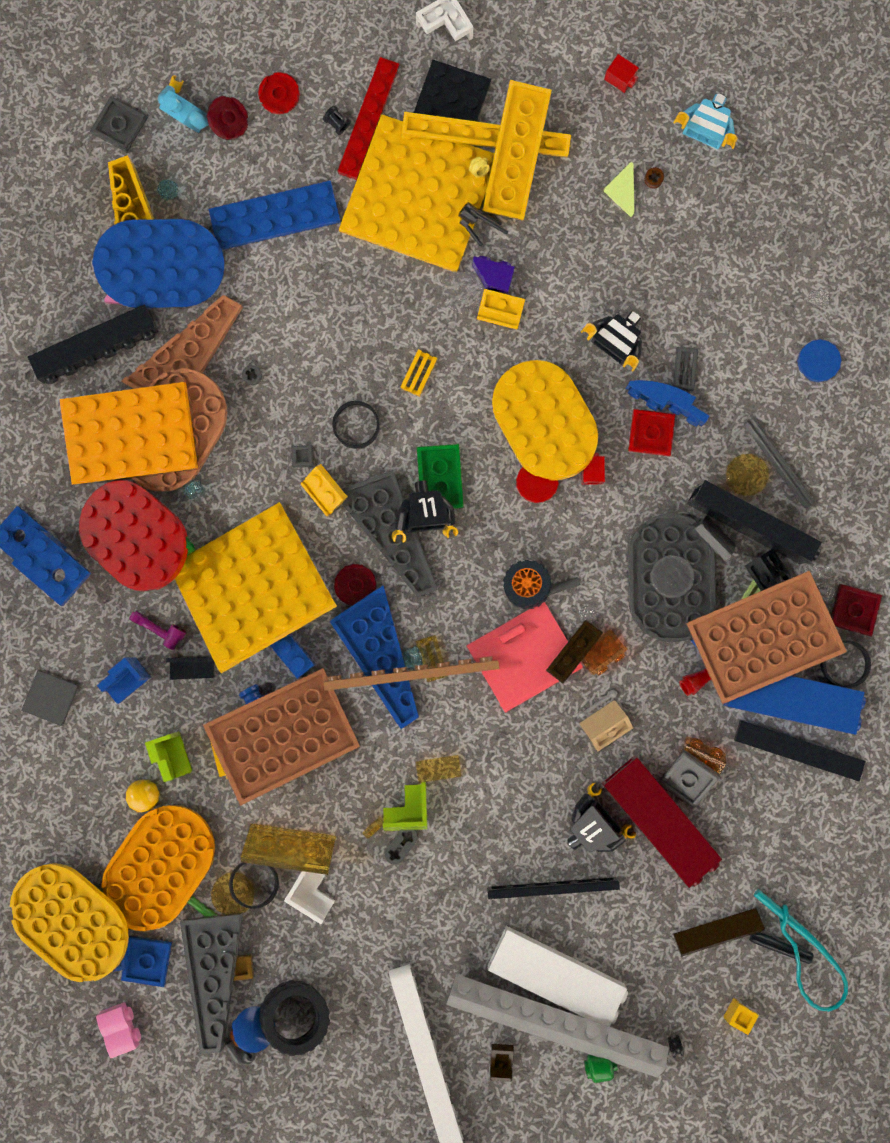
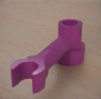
[129,611,187,650]

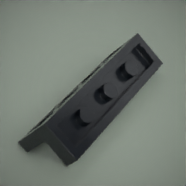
[745,548,792,591]

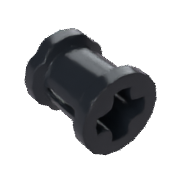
[323,106,351,135]

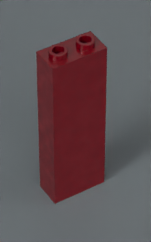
[601,756,722,888]

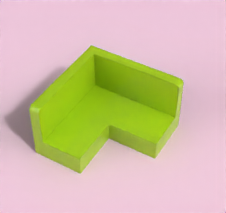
[145,731,192,782]
[383,782,428,831]

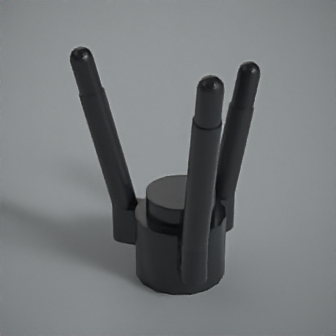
[458,202,508,247]

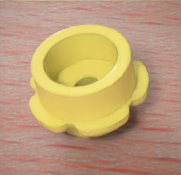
[469,157,489,177]

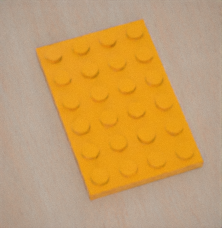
[59,382,198,485]

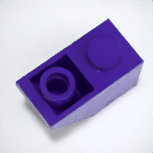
[472,256,515,295]

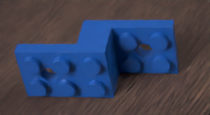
[0,506,92,606]

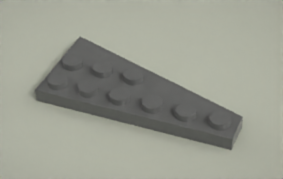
[342,470,437,598]

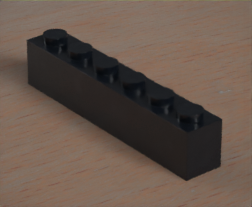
[28,304,159,384]

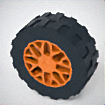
[503,560,551,609]

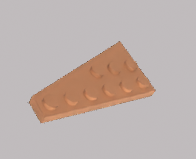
[121,295,243,389]

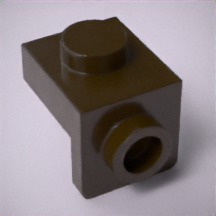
[490,1044,514,1082]

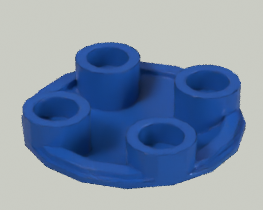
[232,1006,275,1053]

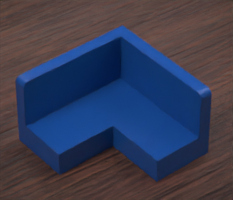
[97,657,151,704]

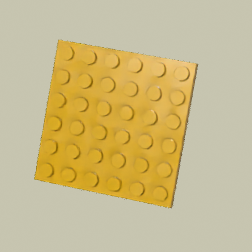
[339,114,494,273]
[175,502,337,673]

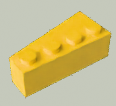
[108,155,154,225]

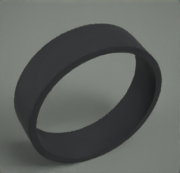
[332,401,380,449]
[820,640,871,688]
[229,859,279,909]

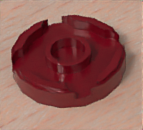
[207,96,248,140]
[334,564,377,606]

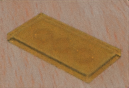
[241,823,336,875]

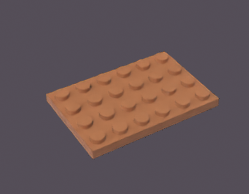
[686,571,847,704]
[203,668,360,806]

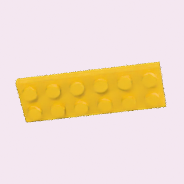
[482,80,552,221]

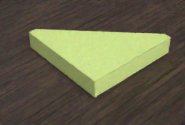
[604,162,634,217]

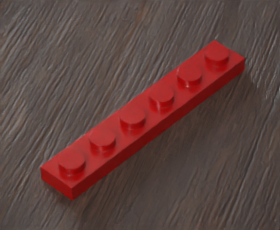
[337,57,400,180]

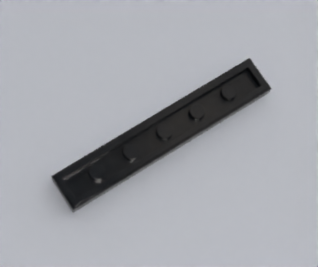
[734,720,866,782]
[487,877,620,900]

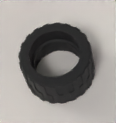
[259,980,330,1056]

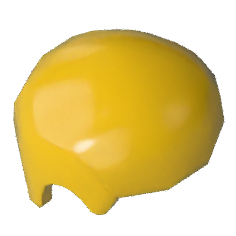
[125,779,159,812]

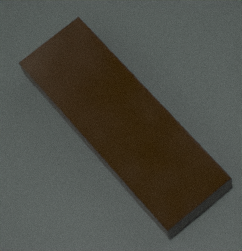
[546,620,603,684]

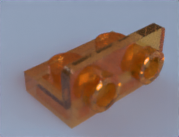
[581,629,628,676]
[679,736,727,774]

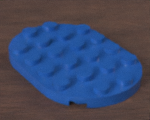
[93,219,224,308]

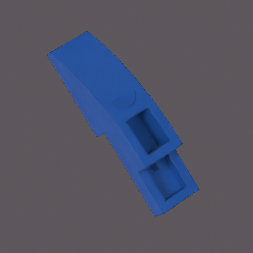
[625,380,710,427]

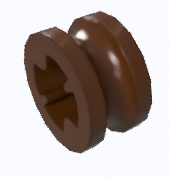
[644,167,664,189]

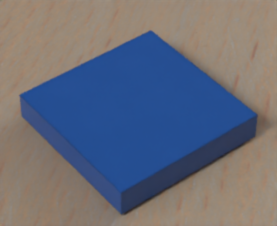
[121,935,172,987]

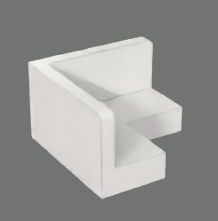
[416,0,473,41]
[284,859,335,924]

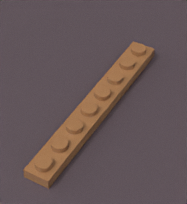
[324,656,499,691]

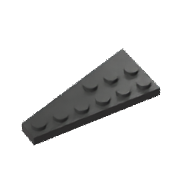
[180,912,243,1054]

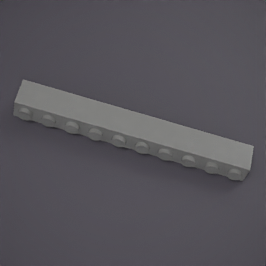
[446,974,669,1078]

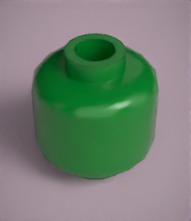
[584,1054,618,1084]

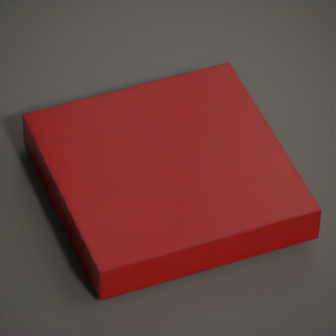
[628,409,676,457]

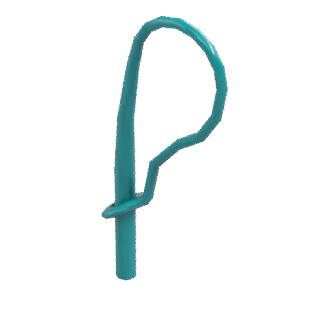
[753,889,848,1012]

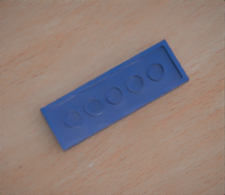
[208,180,340,250]

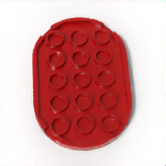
[79,480,188,592]

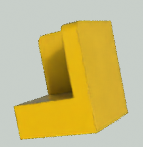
[723,998,759,1035]

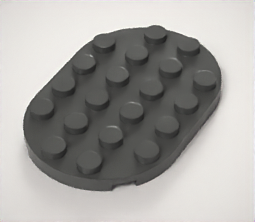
[627,513,716,642]

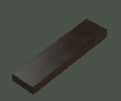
[673,908,765,957]

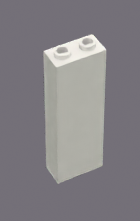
[488,926,628,1027]

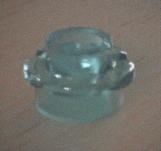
[157,179,178,200]
[183,480,203,499]

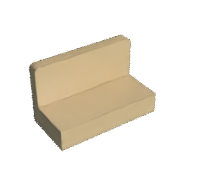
[580,701,633,752]

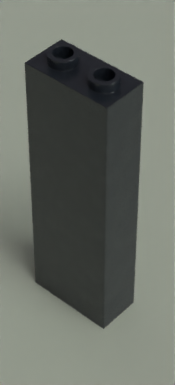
[687,480,822,564]

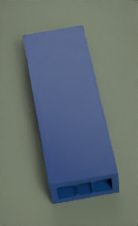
[723,676,866,735]

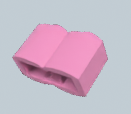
[96,1002,141,1058]

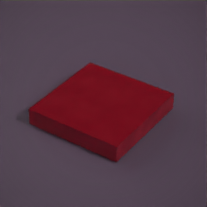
[831,584,882,637]

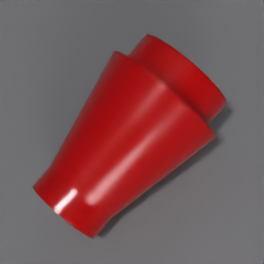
[679,668,711,696]

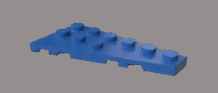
[330,586,419,729]

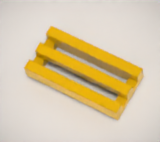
[400,349,437,397]

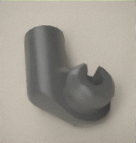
[224,1040,255,1064]

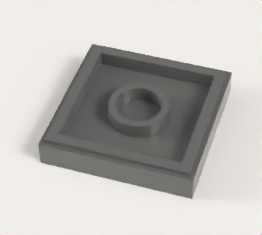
[90,96,148,153]
[695,515,736,560]
[21,670,79,726]
[658,750,720,808]

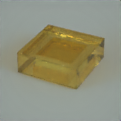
[362,816,384,839]

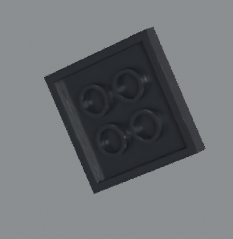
[414,60,492,122]

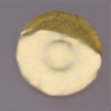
[726,454,769,496]
[211,872,255,914]

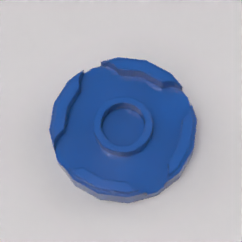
[797,339,841,382]

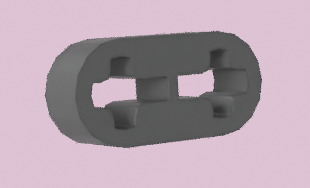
[385,830,418,865]

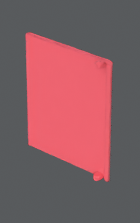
[467,602,583,713]

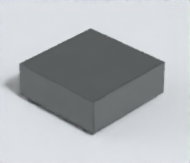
[291,445,314,468]

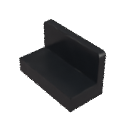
[166,657,214,680]

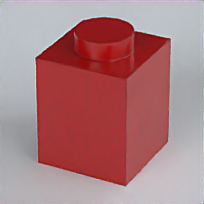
[604,54,639,93]
[581,453,605,485]

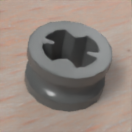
[242,365,262,386]

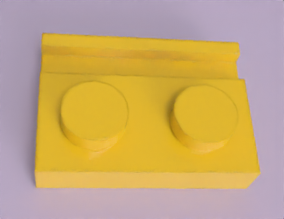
[477,289,525,330]
[301,464,347,516]

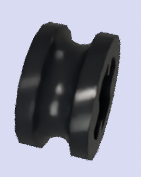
[667,1035,684,1058]

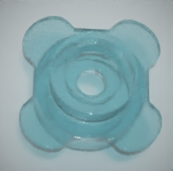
[403,646,423,669]

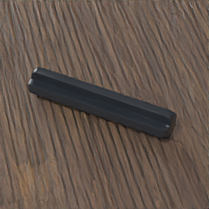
[749,932,814,964]

